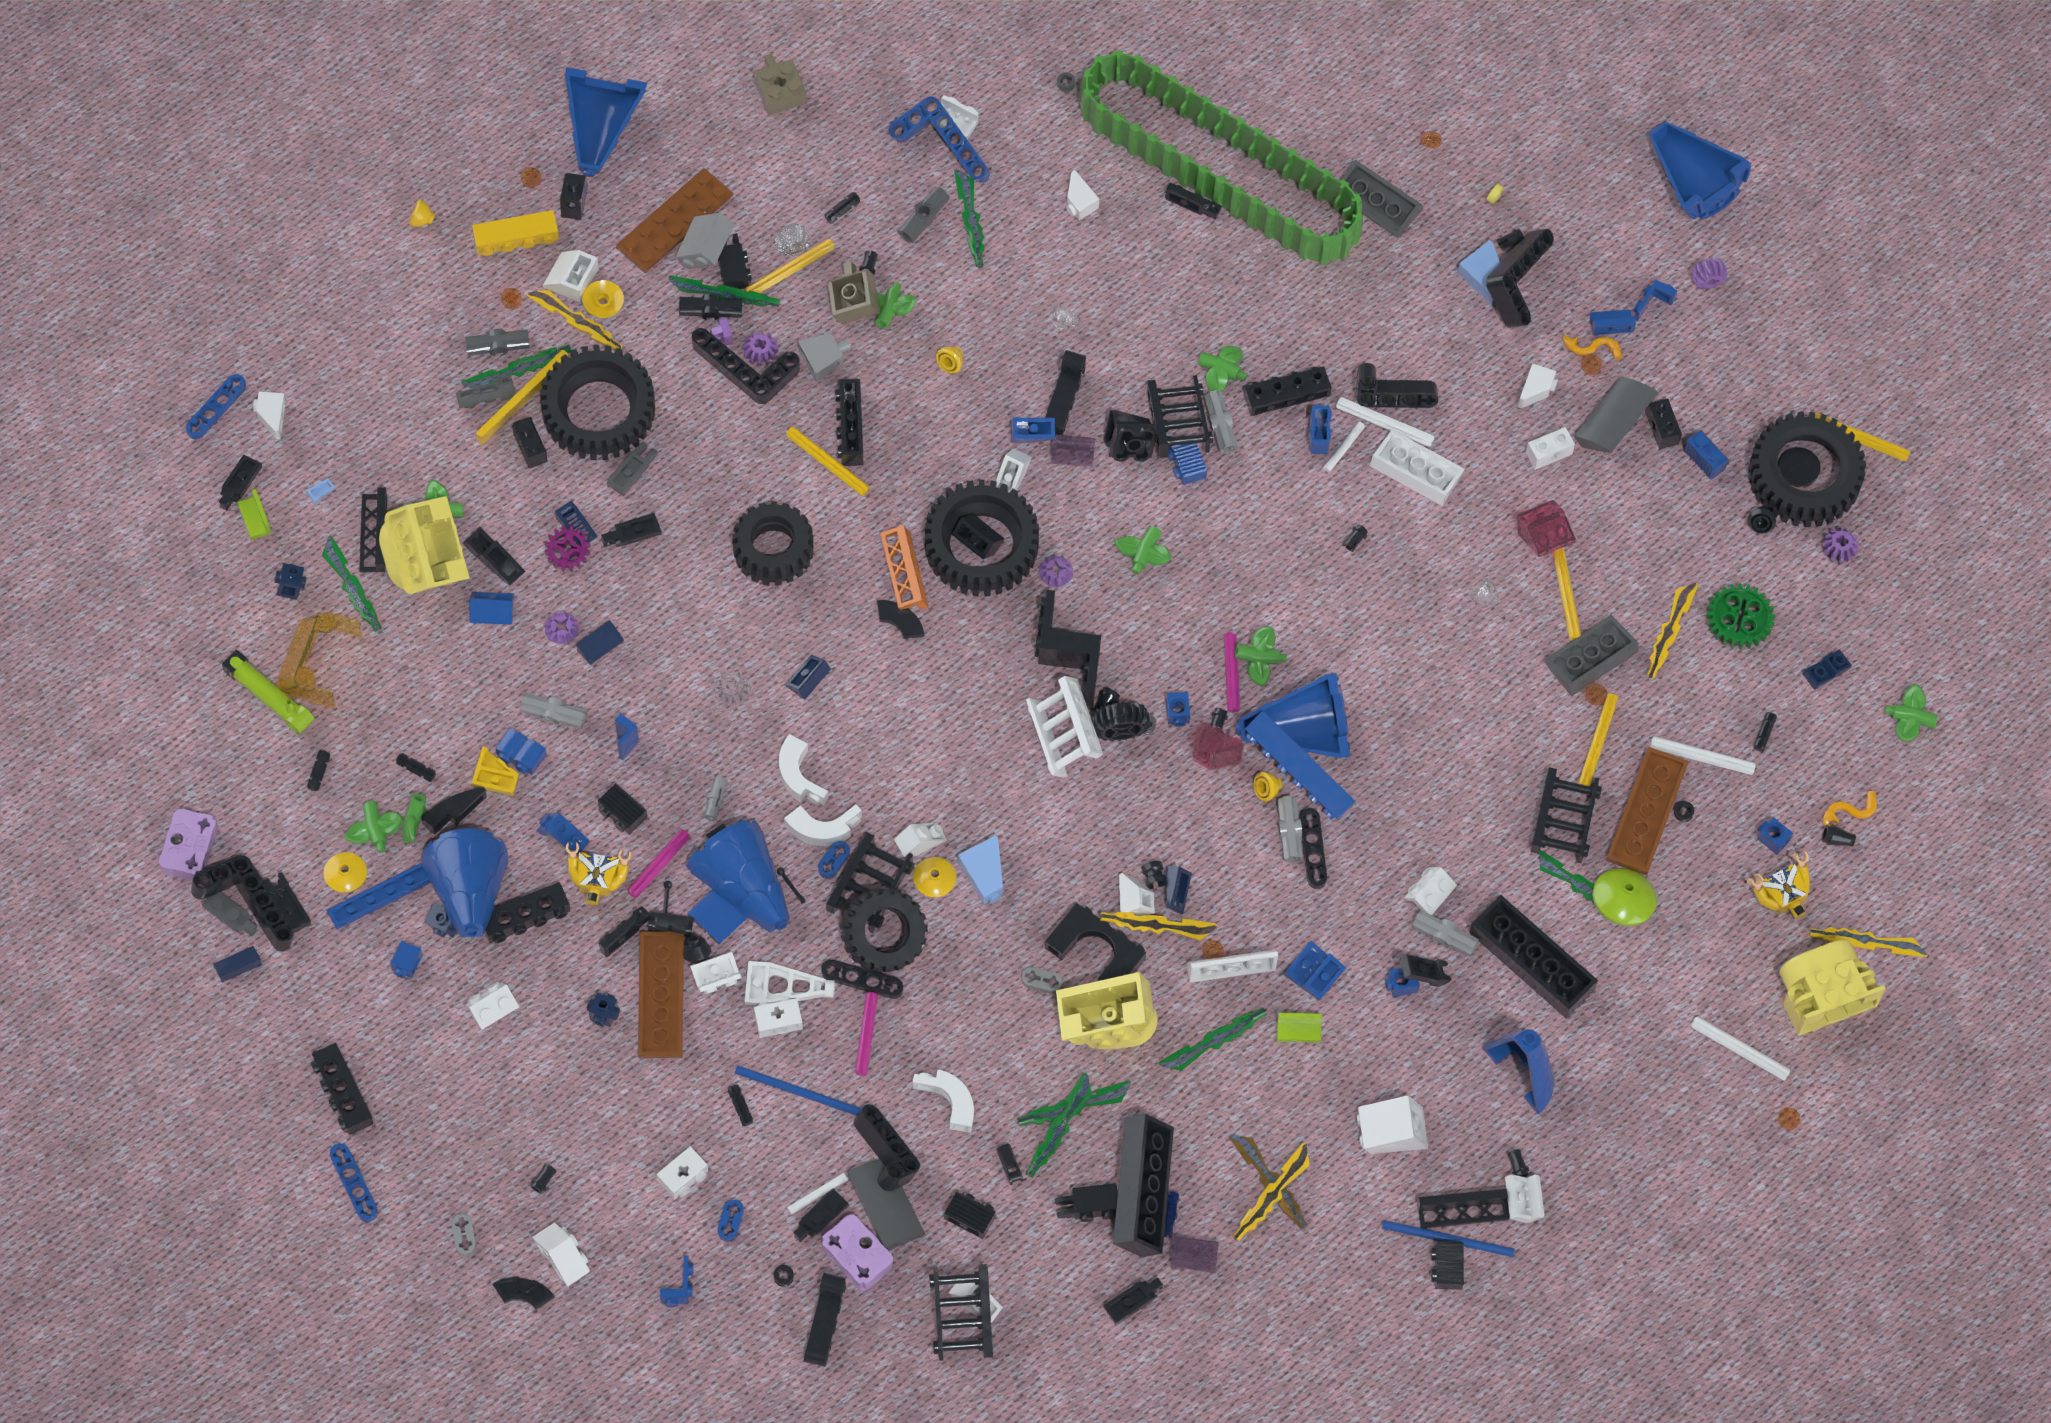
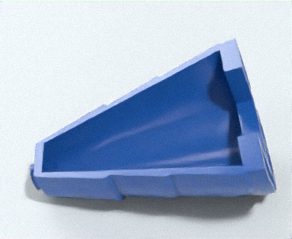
[565,67,647,177]
[1649,121,1751,219]
[1236,672,1350,758]
[686,820,790,932]
[421,828,509,937]
[1482,1029,1554,1114]

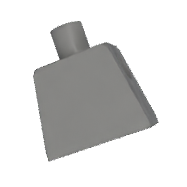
[798,333,851,382]

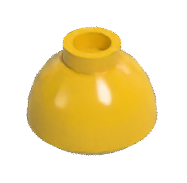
[409,199,435,227]
[936,346,963,374]
[1253,772,1282,802]

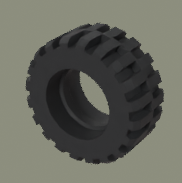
[733,501,814,586]
[840,888,928,972]

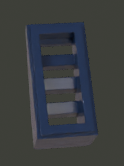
[555,501,597,547]
[1166,866,1192,914]

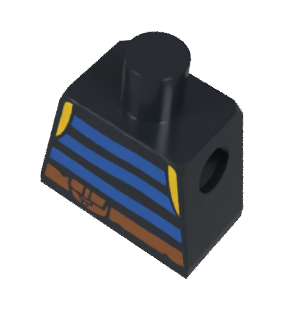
[560,173,588,220]

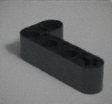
[1045,350,1086,436]
[1356,363,1439,408]
[854,1104,920,1191]
[804,1272,846,1367]

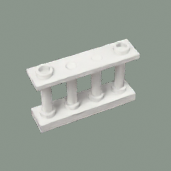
[1026,676,1103,778]

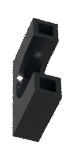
[1045,902,1146,981]

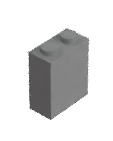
[675,212,734,269]

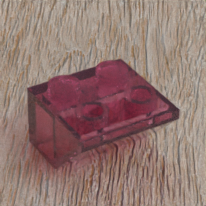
[1517,500,1576,557]
[1193,724,1245,770]

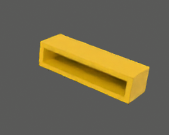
[472,210,559,256]

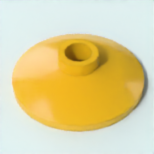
[582,280,624,318]
[324,852,367,893]
[913,857,957,897]

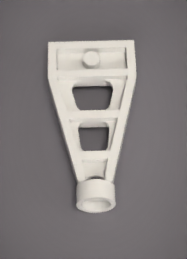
[745,961,835,1006]

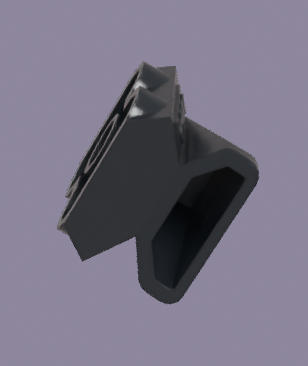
[1103,410,1157,462]

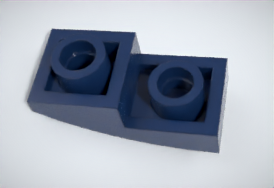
[1802,649,1852,690]

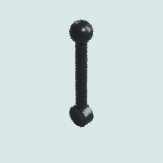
[776,867,806,904]
[663,881,672,913]

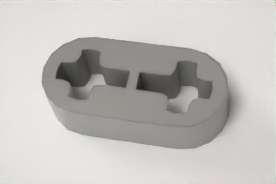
[1021,967,1062,994]
[452,1214,476,1257]

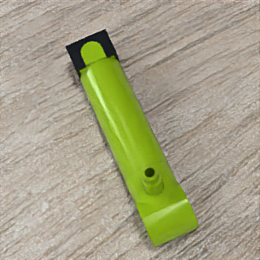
[222,649,315,735]

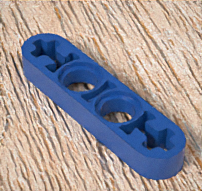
[186,374,246,439]
[330,1143,378,1222]

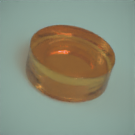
[1421,131,1442,148]
[520,167,541,188]
[501,288,522,309]
[1581,354,1602,375]
[1585,684,1607,705]
[1202,940,1224,959]
[1778,1107,1800,1130]

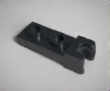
[263,872,311,933]
[1400,954,1452,987]

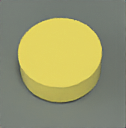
[1486,183,1504,204]

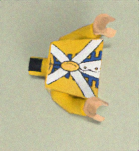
[566,842,633,906]
[1747,850,1810,919]

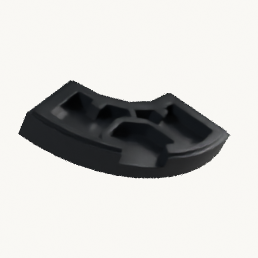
[877,600,924,639]
[492,1277,555,1310]

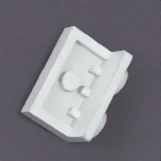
[931,95,979,139]
[1405,867,1457,915]
[690,952,742,994]
[465,982,519,1030]
[1505,1174,1544,1223]

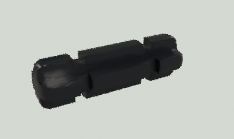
[825,192,860,224]
[1753,712,1777,752]
[307,750,330,791]
[396,753,436,782]
[728,1084,753,1126]

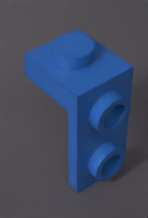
[1633,280,1677,321]
[536,813,589,856]
[660,1255,693,1307]

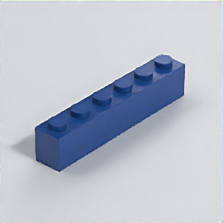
[1245,711,1356,820]

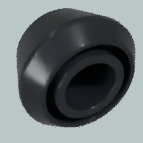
[1747,506,1776,534]
[682,935,711,963]

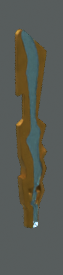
[1229,1134,1308,1230]

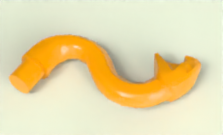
[1563,335,1623,360]
[1823,791,1877,827]

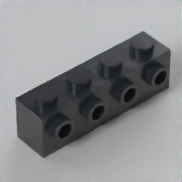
[1243,366,1332,416]
[835,379,863,466]

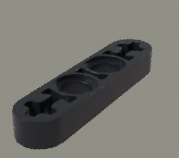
[1300,808,1327,889]
[821,960,904,999]

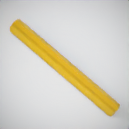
[745,239,835,293]
[1815,413,1910,461]
[786,426,870,496]
[1552,543,1581,641]
[1578,693,1618,786]

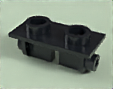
[648,911,694,938]

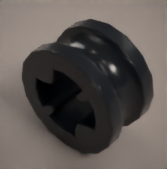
[1674,801,1695,822]
[774,1265,794,1287]

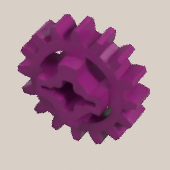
[545,526,591,572]

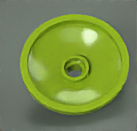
[1593,868,1657,926]

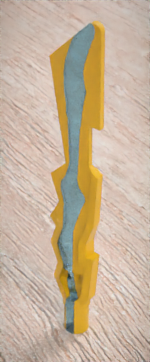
[1809,927,1927,957]

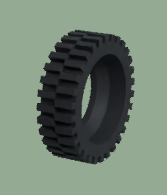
[540,345,655,461]
[1748,412,1866,527]
[925,480,1039,597]

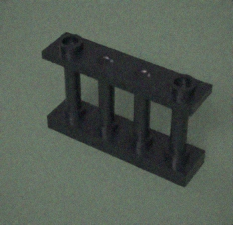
[1147,375,1213,458]
[1531,767,1602,863]
[826,832,915,933]
[929,1264,993,1361]

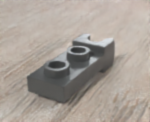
[456,375,516,408]

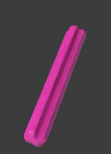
[1224,632,1240,713]
[628,829,690,898]
[855,992,878,1076]

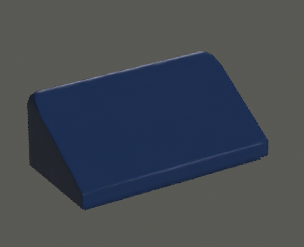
[576,620,624,665]
[785,655,831,700]
[213,946,262,983]

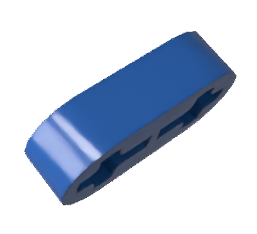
[818,841,850,879]
[718,1200,744,1242]

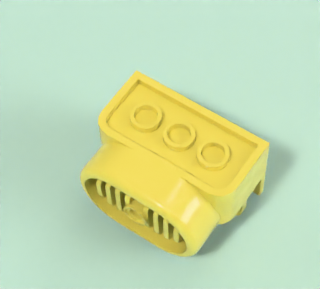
[379,496,470,594]
[1779,940,1886,1036]
[1056,972,1158,1049]

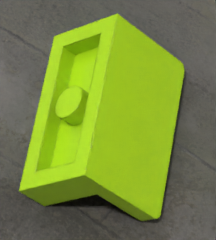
[237,489,271,540]
[1277,1013,1322,1043]

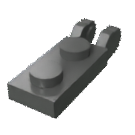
[607,442,658,496]

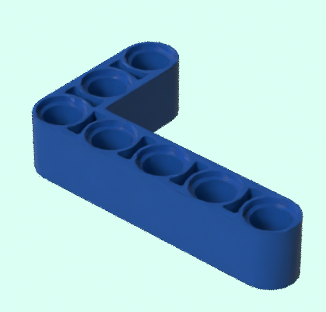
[889,96,990,183]

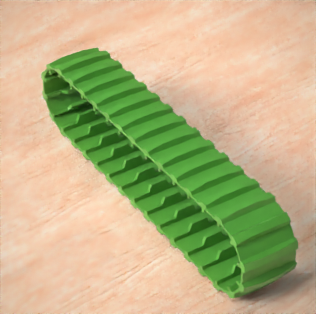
[1080,51,1363,265]

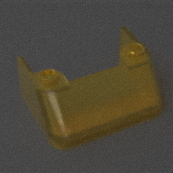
[276,612,363,709]

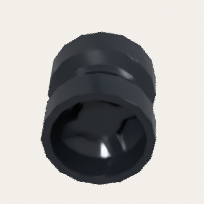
[1141,861,1166,889]

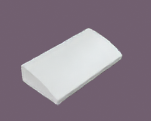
[1370,429,1465,506]
[1187,950,1278,983]

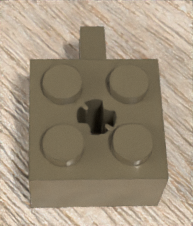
[754,53,807,116]
[828,261,880,324]

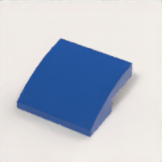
[687,889,748,945]
[1283,940,1346,1000]

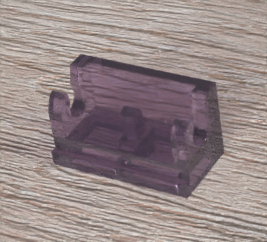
[1051,435,1095,467]
[1171,1237,1219,1273]

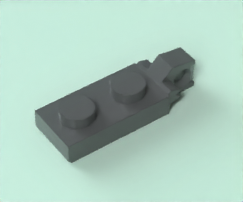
[202,892,258,937]

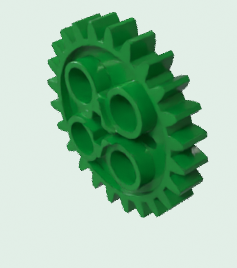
[1706,583,1776,650]

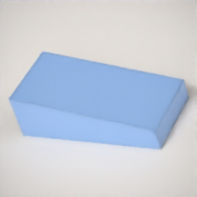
[306,478,336,503]

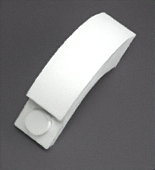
[779,734,828,805]
[784,805,862,846]
[913,1070,974,1133]

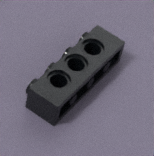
[485,882,571,944]
[310,1043,373,1135]

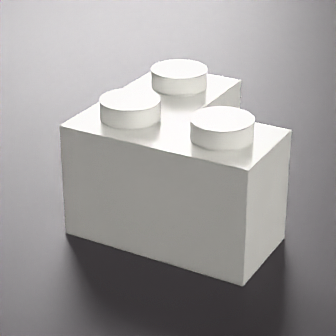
[532,1222,590,1286]

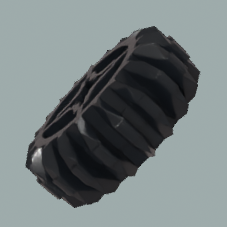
[1092,701,1150,742]

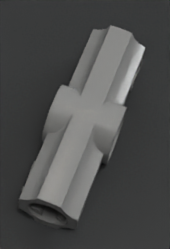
[1204,390,1237,454]
[520,693,587,729]
[1277,796,1303,863]
[1412,910,1479,957]

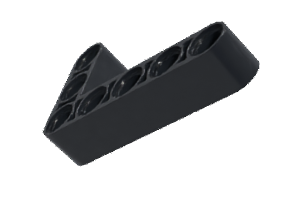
[1486,229,1554,328]
[692,328,800,404]
[191,855,294,952]

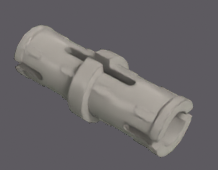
[703,776,728,821]

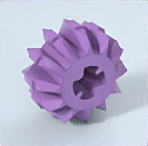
[1692,258,1728,290]
[743,330,778,367]
[1822,527,1859,564]

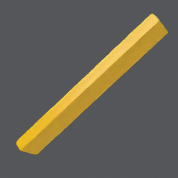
[476,350,569,445]

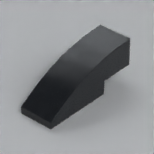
[463,527,526,586]
[421,787,487,835]

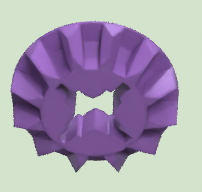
[1039,554,1073,587]
[545,611,579,644]

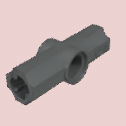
[899,187,950,243]
[465,329,530,356]

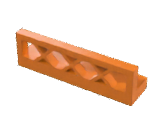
[880,525,929,610]

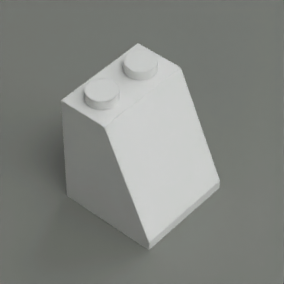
[1357,1096,1428,1154]

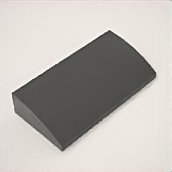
[1340,160,1423,238]
[1574,377,1658,453]
[1545,615,1638,697]
[847,1159,925,1251]

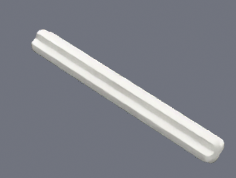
[1336,397,1434,447]
[1650,736,1756,775]
[1691,1016,1790,1080]

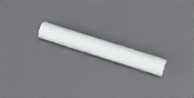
[1323,422,1365,473]
[787,1173,848,1215]

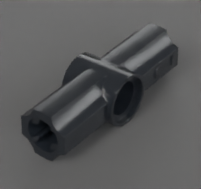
[679,294,742,320]

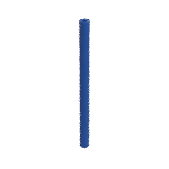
[735,1066,862,1116]
[1382,1220,1515,1257]

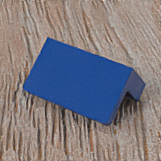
[1590,309,1636,335]
[470,592,514,625]
[615,714,639,760]

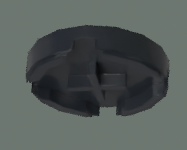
[1778,447,1821,487]

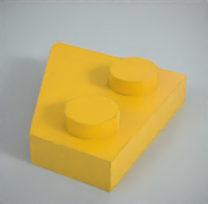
[471,746,519,796]

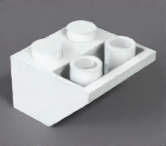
[543,250,599,303]

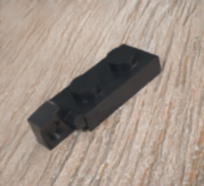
[1165,182,1222,220]
[219,455,262,511]
[601,513,662,547]
[599,906,650,957]
[794,1189,849,1242]
[1103,1278,1163,1325]

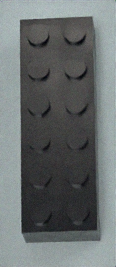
[1469,895,1598,1019]
[1113,1114,1174,1257]

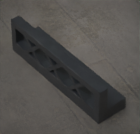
[359,487,388,572]
[1417,1188,1509,1229]

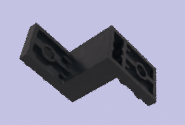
[1035,590,1101,710]

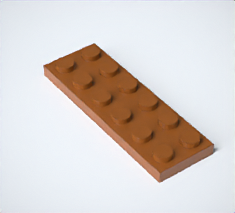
[616,168,733,274]
[1606,747,1689,875]
[638,932,684,1058]

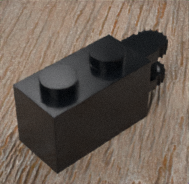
[718,233,752,292]
[1055,1183,1118,1222]

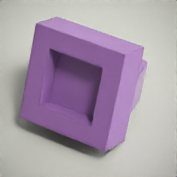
[711,318,733,346]

